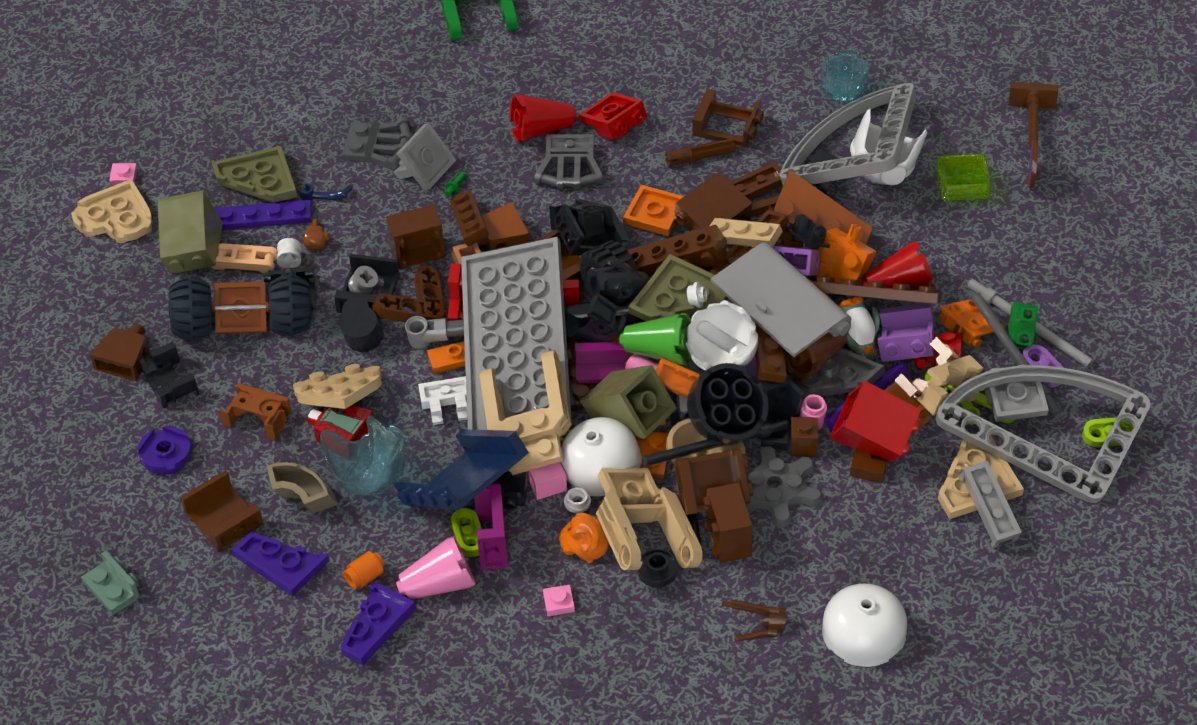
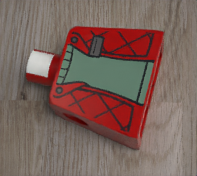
[307,405,374,460]

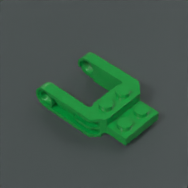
[441,0,518,41]

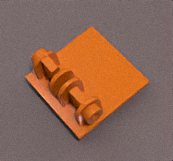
[939,299,1006,348]

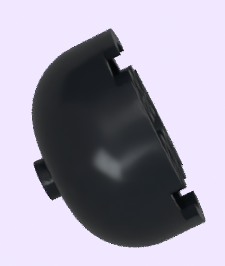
[687,363,769,445]

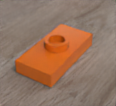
[427,341,465,374]
[656,357,701,398]

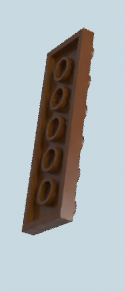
[804,275,942,304]

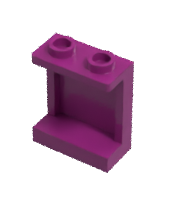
[474,484,508,570]

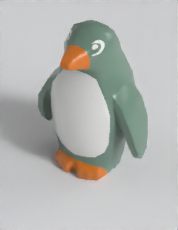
[838,296,880,361]

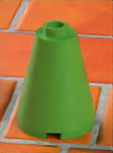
[619,313,691,366]

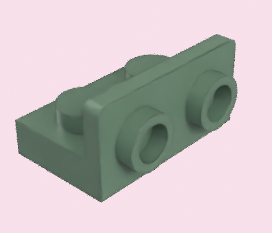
[81,551,140,616]

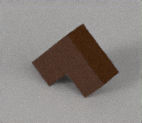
[850,449,887,483]

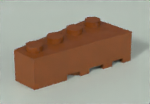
[773,170,875,246]

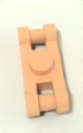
[212,243,278,273]

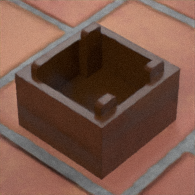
[386,204,446,269]
[703,483,753,563]

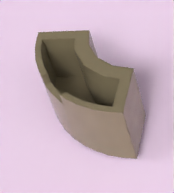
[266,462,339,513]

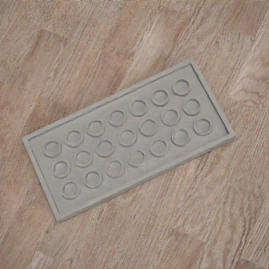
[461,237,571,430]

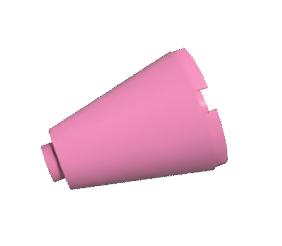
[396,536,476,600]

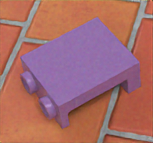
[878,303,935,362]

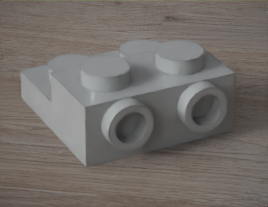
[984,364,1049,422]

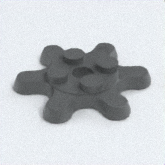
[745,446,823,527]

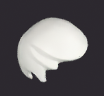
[686,300,758,374]

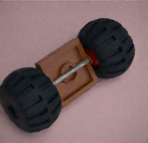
[169,275,312,340]

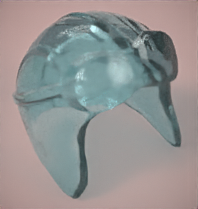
[320,415,409,496]

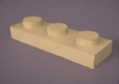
[710,218,782,248]

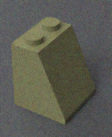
[158,190,223,273]
[580,365,677,439]

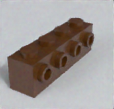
[627,225,727,278]

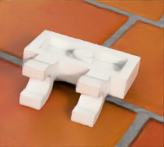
[418,376,467,425]

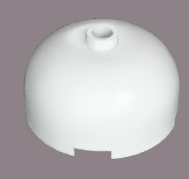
[560,417,642,496]
[822,583,907,667]

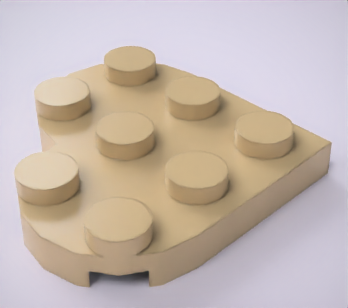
[71,179,153,243]
[293,364,382,409]

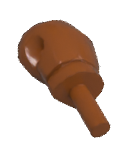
[303,219,330,251]

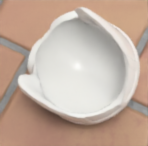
[850,109,927,185]

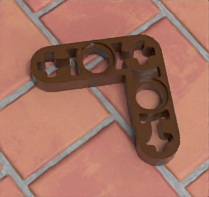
[372,265,445,322]

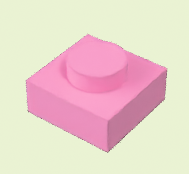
[109,163,137,186]
[543,585,575,616]

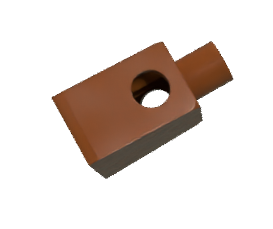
[477,202,530,251]

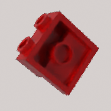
[579,92,647,140]

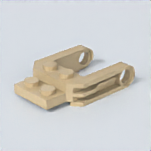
[479,350,572,475]
[596,468,703,570]

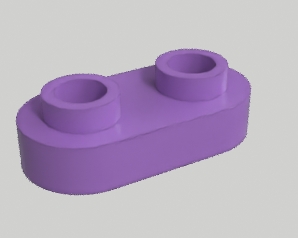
[1023,345,1064,388]

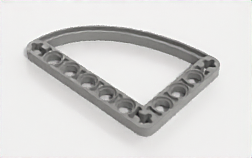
[779,83,917,185]
[936,365,1150,503]

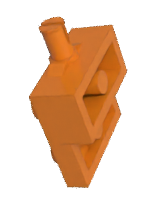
[812,224,877,298]

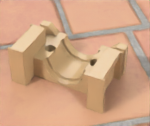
[916,355,983,415]

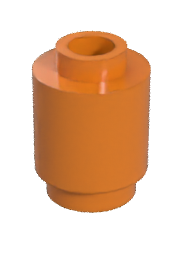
[343,551,385,589]

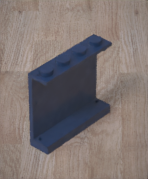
[393,429,529,510]

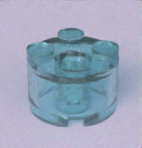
[821,50,869,102]

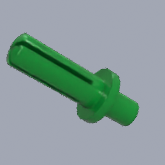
[444,171,467,197]

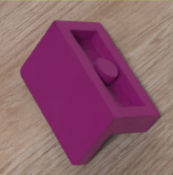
[575,342,628,383]

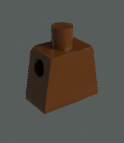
[90,324,149,382]

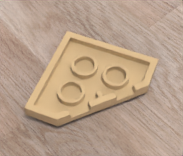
[938,436,1024,519]

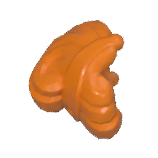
[559,513,609,564]

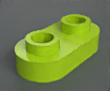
[1082,417,1135,447]
[451,508,482,557]

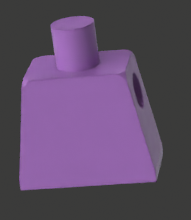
[773,246,821,276]

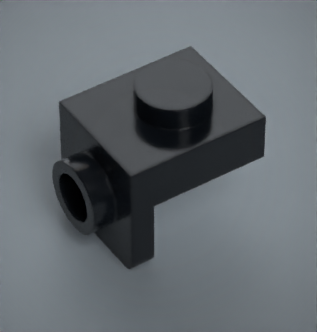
[499,472,529,509]

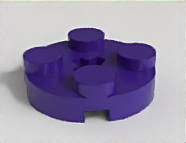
[138,426,192,475]

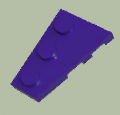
[232,532,330,597]
[340,581,416,665]

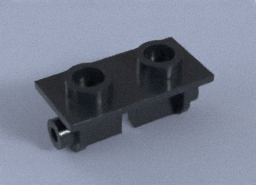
[785,214,830,250]

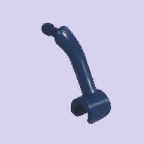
[299,183,353,200]

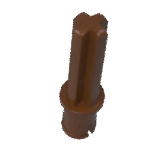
[665,139,736,166]

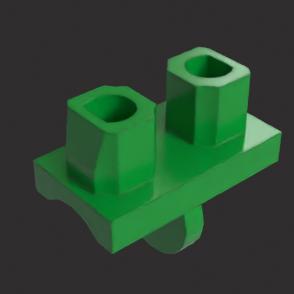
[1007,302,1039,350]

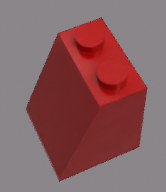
[829,380,921,462]

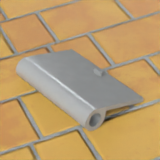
[710,242,852,357]

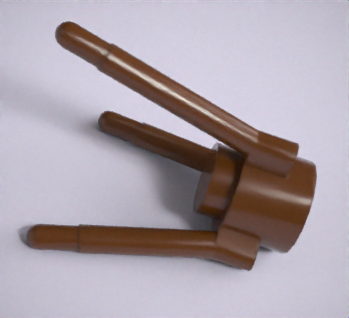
[722,600,786,641]

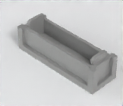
[959,461,1022,548]

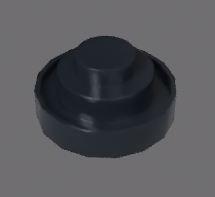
[638,549,678,587]

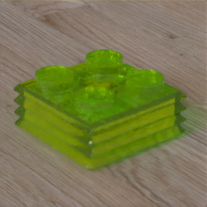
[936,154,992,201]

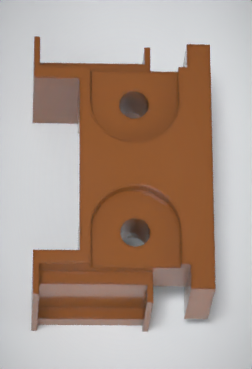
[219,383,291,442]

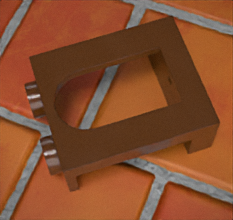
[692,89,764,148]

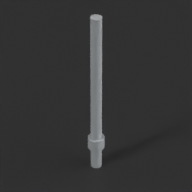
[967,279,1094,368]

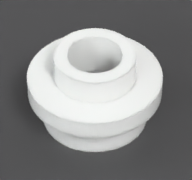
[687,282,707,308]
[564,487,591,513]

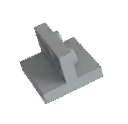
[393,123,456,190]

